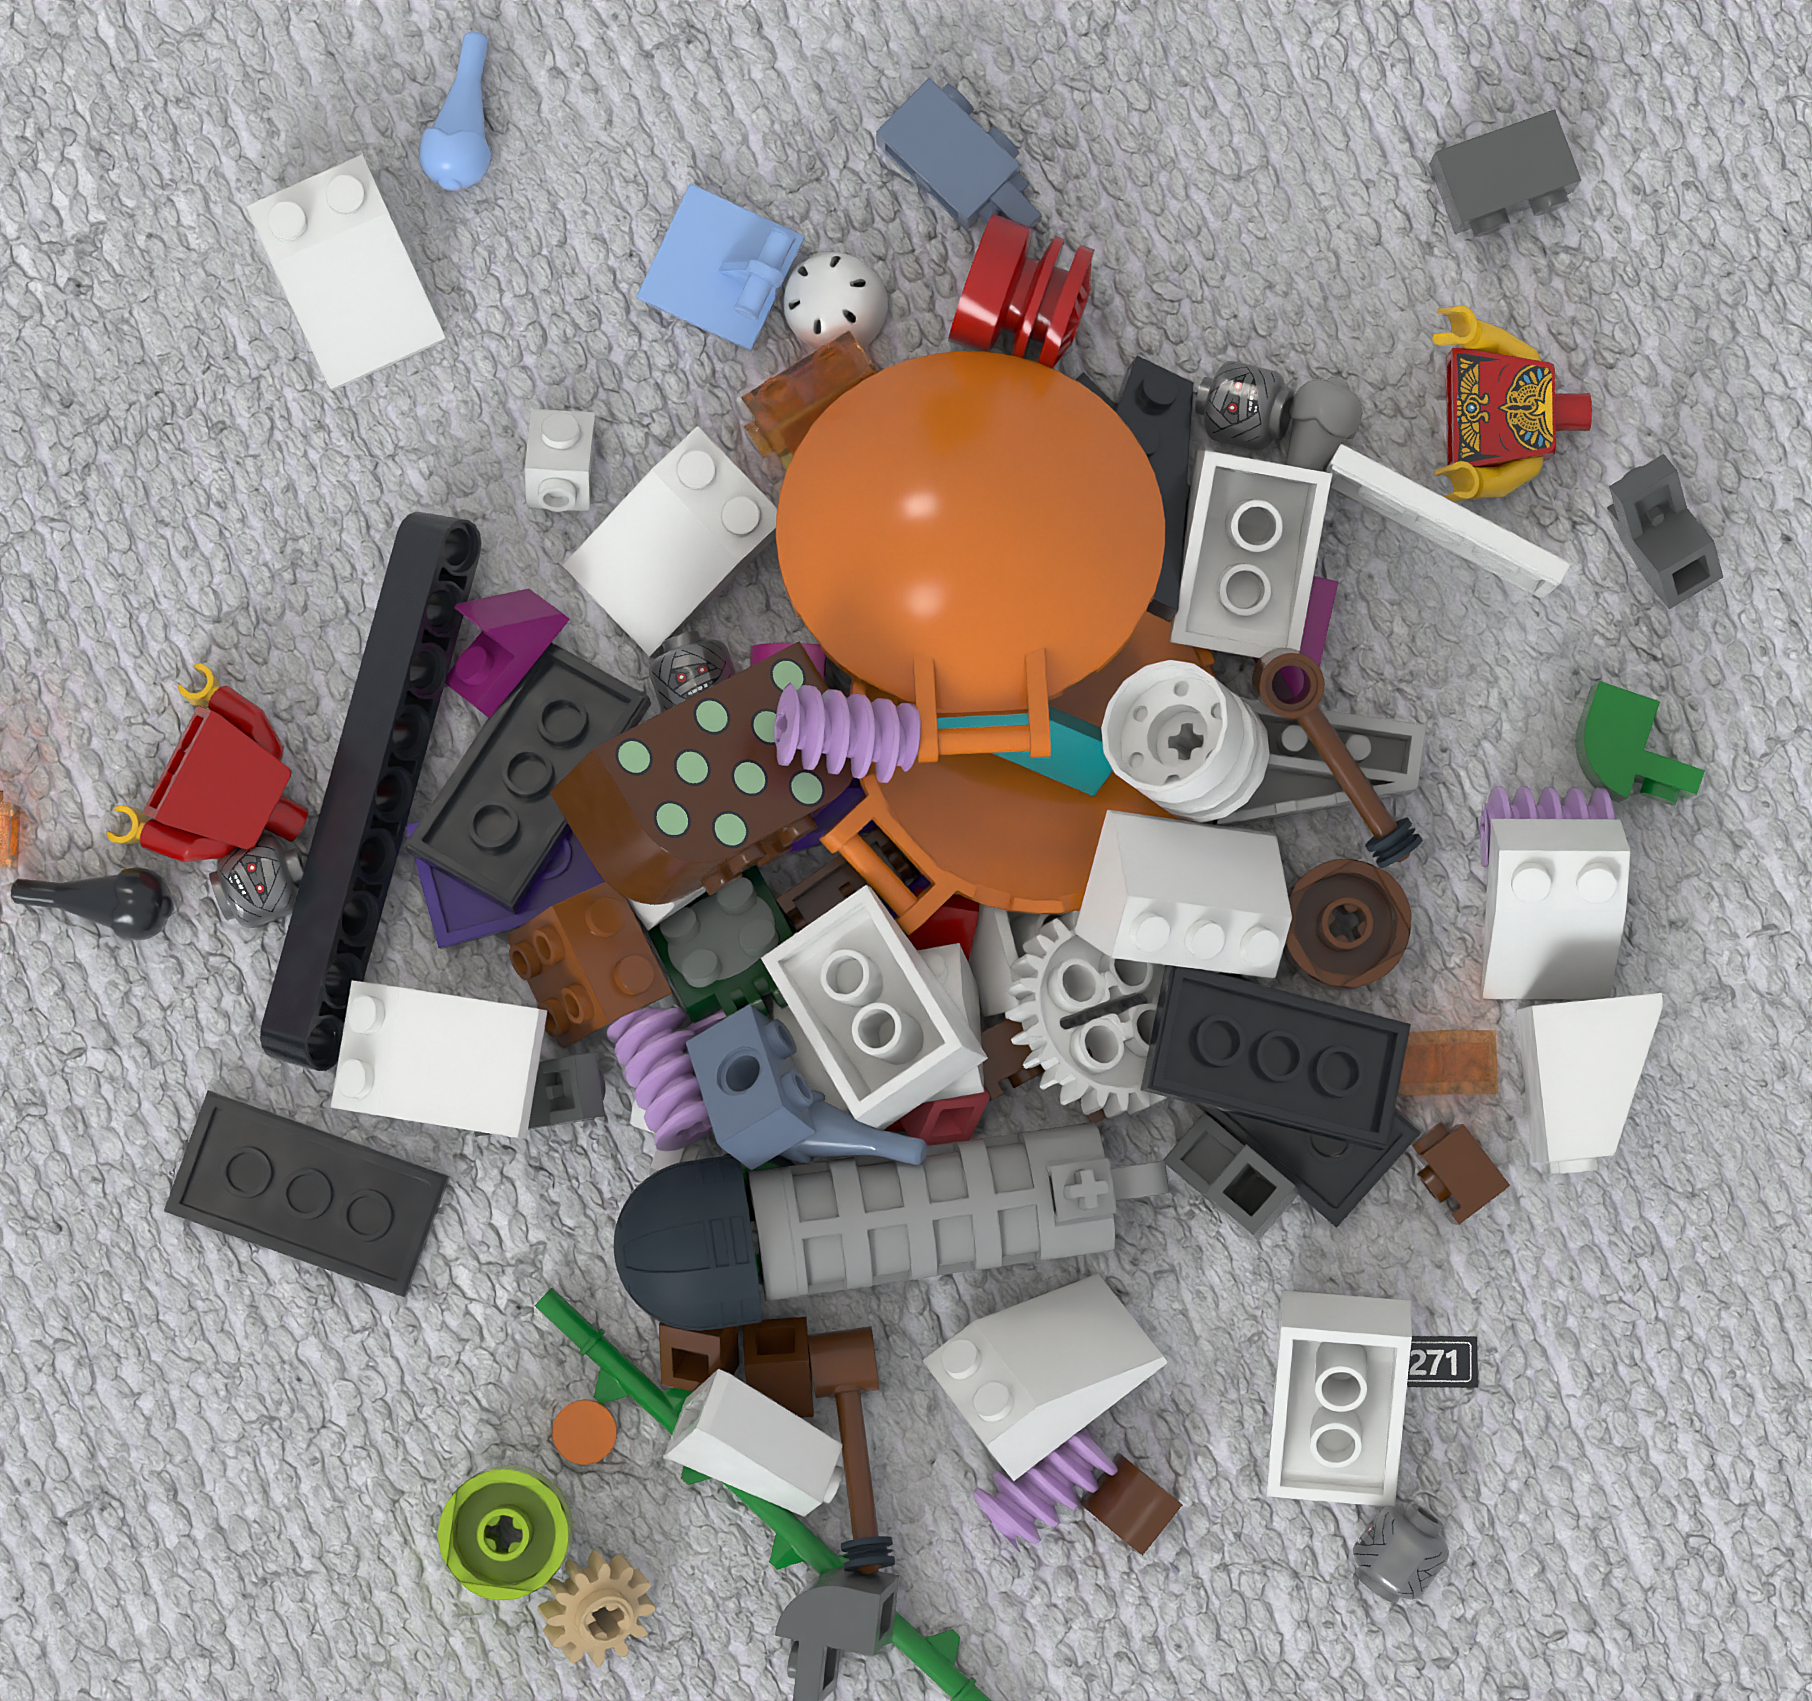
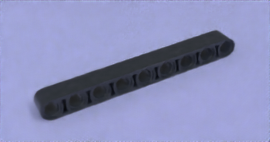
[260,511,482,1071]

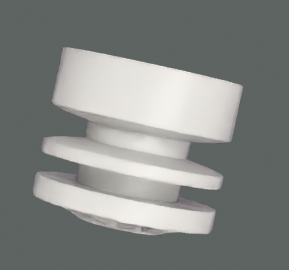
[1101,660,1270,823]

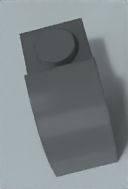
[1607,454,1723,609]
[474,1052,606,1137]
[1162,1112,1300,1242]
[775,1567,899,1701]

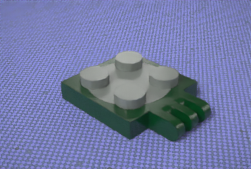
[645,865,793,1023]

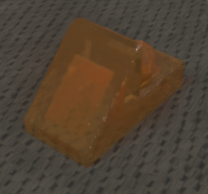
[1397,1030,1498,1097]

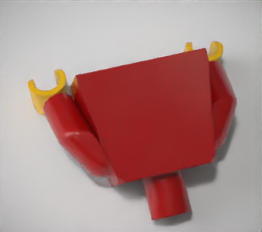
[106,663,309,862]

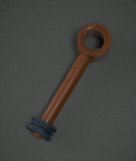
[1252,648,1423,868]
[808,1326,895,1574]

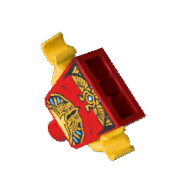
[1432,305,1592,503]

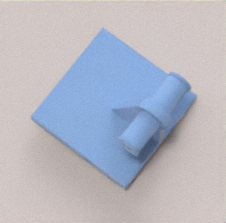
[636,183,805,352]

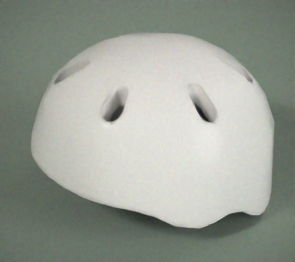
[784,252,888,354]

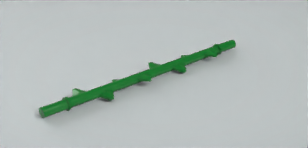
[535,1288,991,1701]

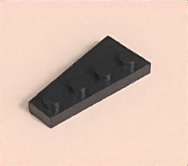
[1113,355,1194,622]

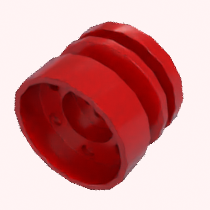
[948,214,1095,369]

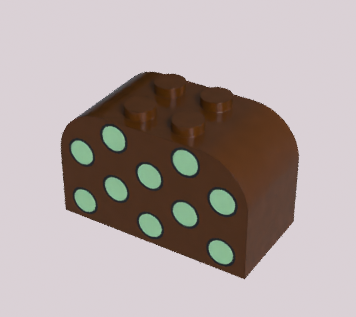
[549,641,853,905]

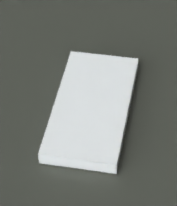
[1324,444,1571,598]

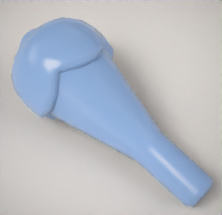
[419,31,492,191]

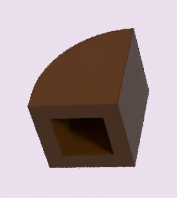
[743,1316,814,1418]
[1079,1453,1183,1556]

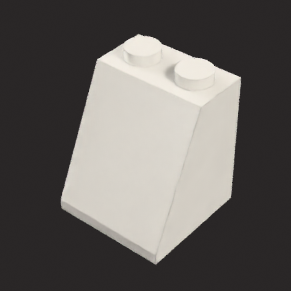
[1516,993,1663,1174]

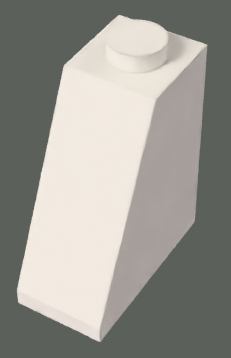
[664,1369,843,1517]

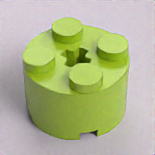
[438,1465,573,1601]

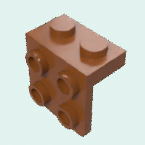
[508,882,672,1049]

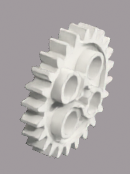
[1005,911,1167,1118]

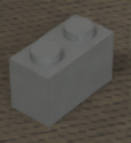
[1429,109,1581,237]

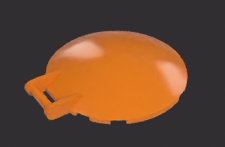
[776,351,1165,763]
[819,611,1216,935]

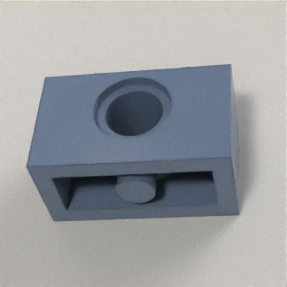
[686,1004,816,1170]

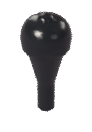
[11,867,174,941]

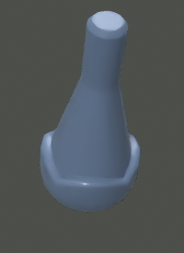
[779,1090,927,1165]

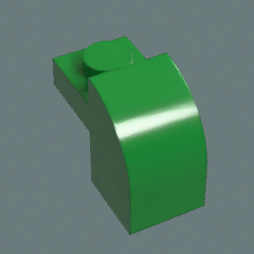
[1575,681,1705,805]

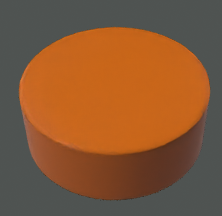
[552,1399,618,1465]

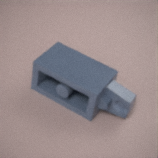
[876,78,1042,231]

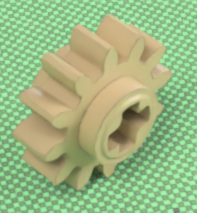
[537,1550,656,1667]

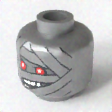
[1195,361,1294,450]
[649,631,736,712]
[209,835,305,929]
[1353,1504,1449,1603]

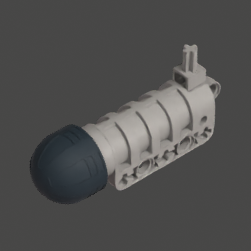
[613,1122,1170,1331]

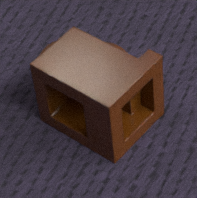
[981,1019,1045,1102]
[1411,1122,1510,1225]
[659,1322,739,1392]

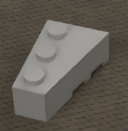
[1213,698,1427,827]

